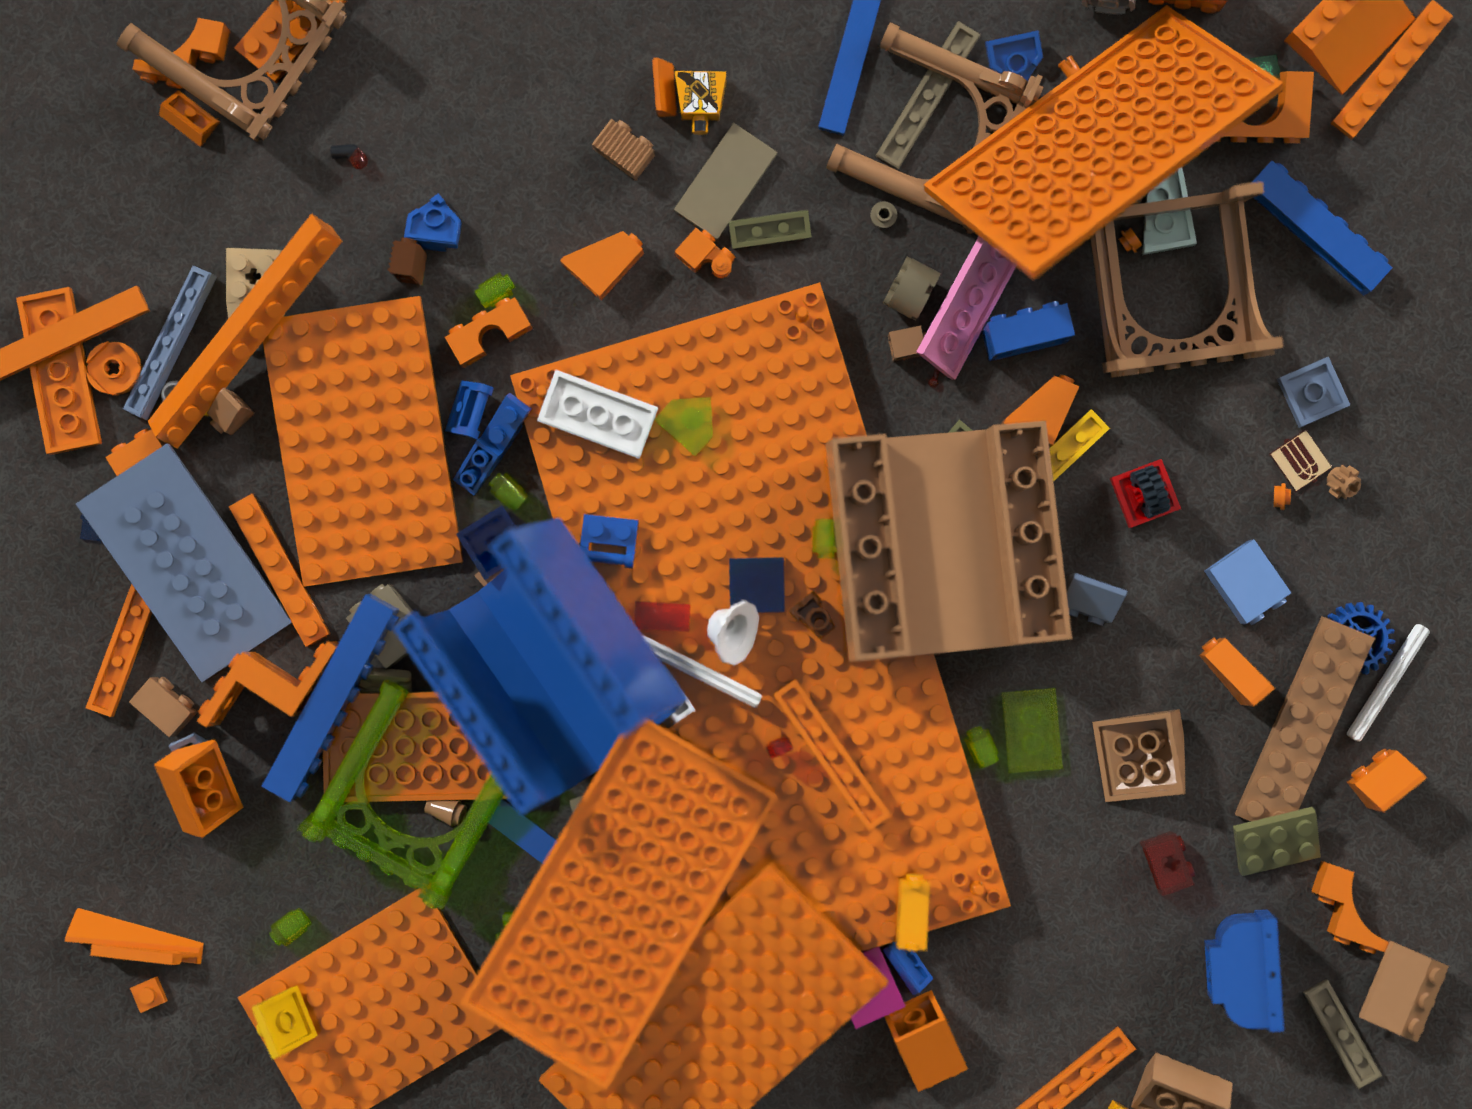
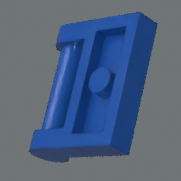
[445,380,494,440]
[580,514,639,569]

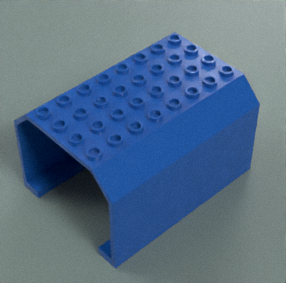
[393,518,688,815]

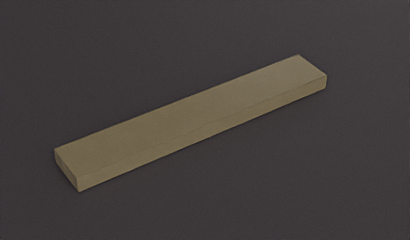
[875,21,981,170]

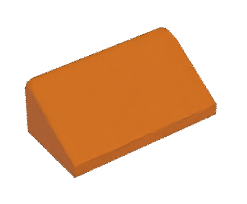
[652,58,677,117]
[159,90,220,147]

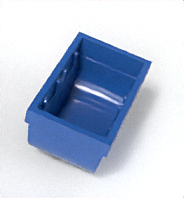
[1204,910,1284,1032]

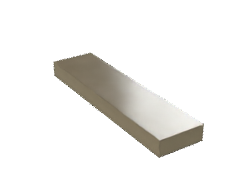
[1303,979,1382,1089]

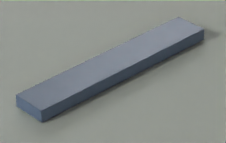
[123,266,217,420]

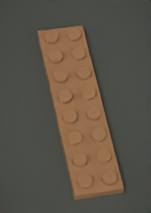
[1235,616,1375,821]

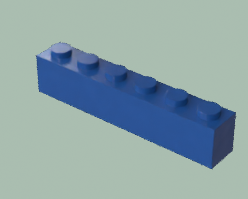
[1251,161,1393,296]

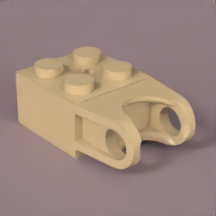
[226,248,285,319]

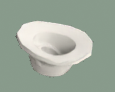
[708,601,759,665]

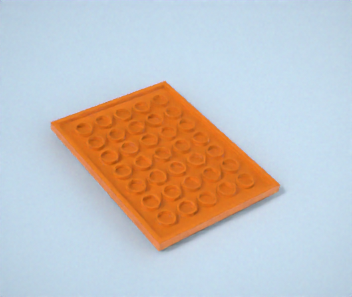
[238,885,502,1109]

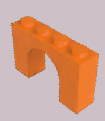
[1216,71,1314,143]

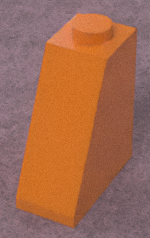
[560,231,644,300]
[1002,374,1079,448]
[1199,637,1275,706]

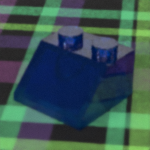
[456,505,518,580]

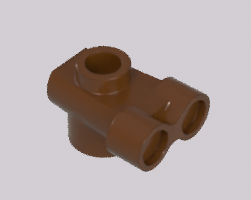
[789,591,836,639]

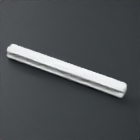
[1347,624,1430,742]
[643,636,762,707]

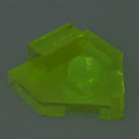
[654,397,713,456]

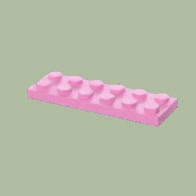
[916,236,1016,379]

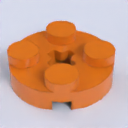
[86,342,143,396]

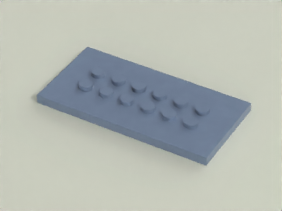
[76,443,292,682]

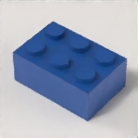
[982,301,1075,362]

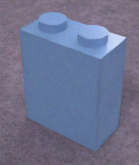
[1204,539,1291,625]

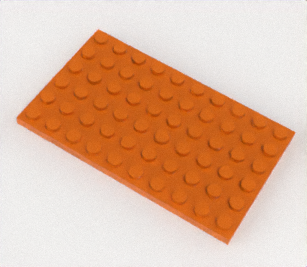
[263,296,463,587]

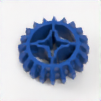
[1327,602,1396,674]

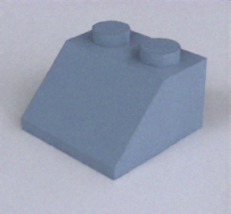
[1065,573,1127,626]

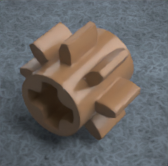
[1327,465,1361,499]

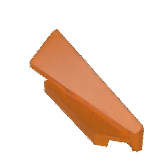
[65,908,204,965]

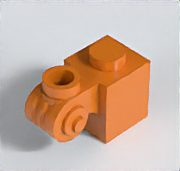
[675,228,736,278]

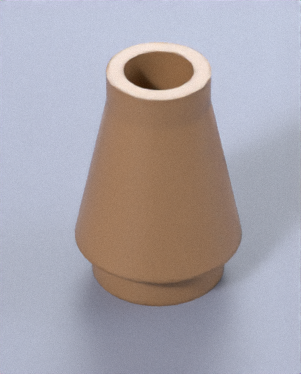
[424,800,467,827]

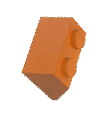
[1347,749,1427,812]

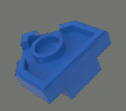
[985,30,1043,81]
[404,193,462,252]

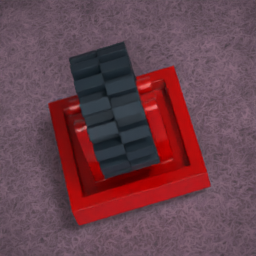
[1110,459,1181,528]

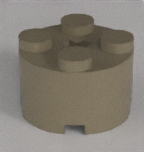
[883,257,941,321]

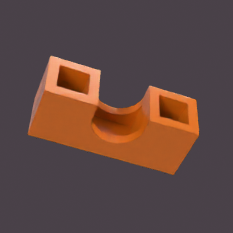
[445,297,533,368]

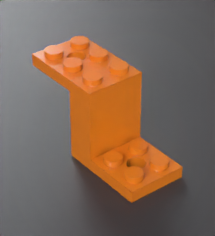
[197,641,339,727]

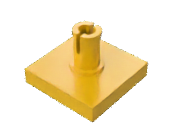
[251,985,318,1059]

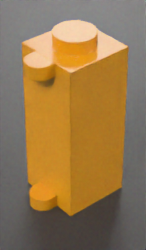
[896,874,930,951]

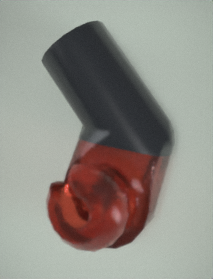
[331,144,368,170]

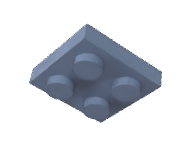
[1277,356,1350,428]

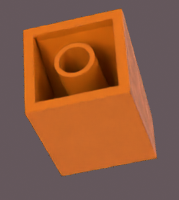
[884,990,968,1092]

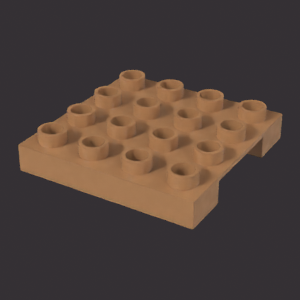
[825,421,1072,662]

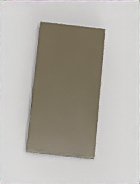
[674,123,778,241]

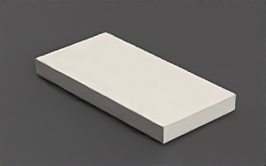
[537,370,658,459]

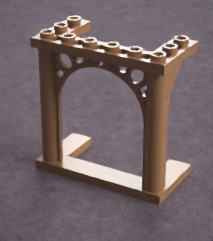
[1090,182,1283,378]

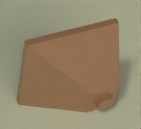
[1092,709,1185,802]

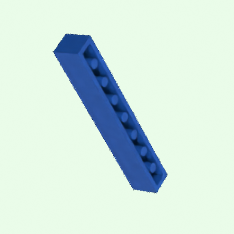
[261,594,400,802]

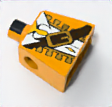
[675,71,726,135]

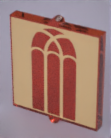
[1269,429,1333,492]

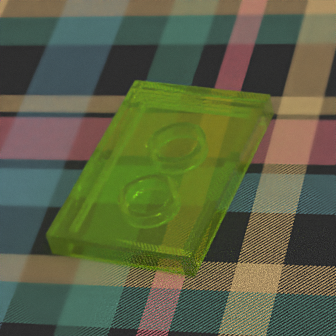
[1001,688,1063,773]

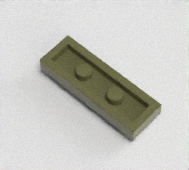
[728,210,811,249]

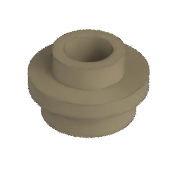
[870,201,897,229]

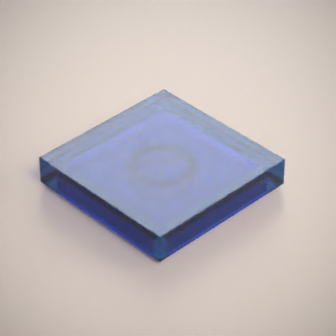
[729,557,785,613]

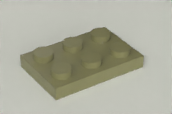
[1233,807,1321,876]

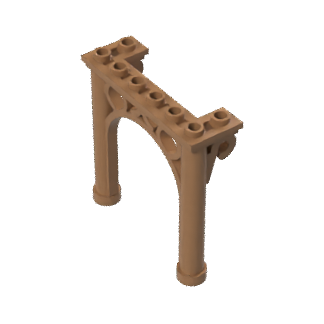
[116,0,347,142]
[826,22,1043,234]

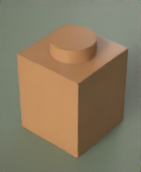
[888,326,927,362]

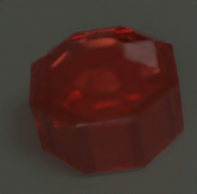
[766,737,793,759]

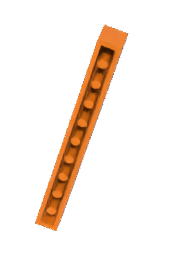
[148,214,342,449]

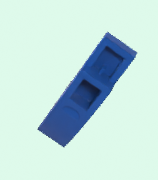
[453,393,531,495]

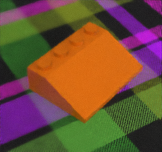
[1284,0,1415,95]

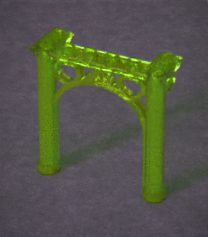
[297,679,506,910]

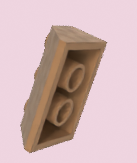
[1358,941,1449,1042]
[1131,1053,1232,1109]

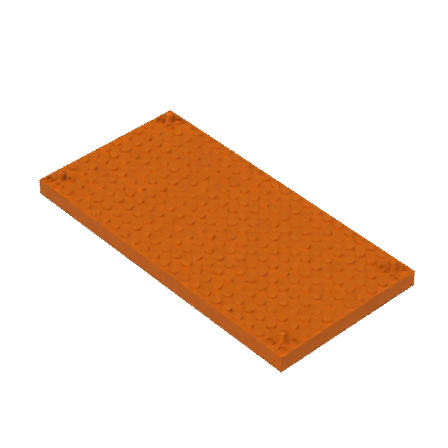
[510,283,1011,952]

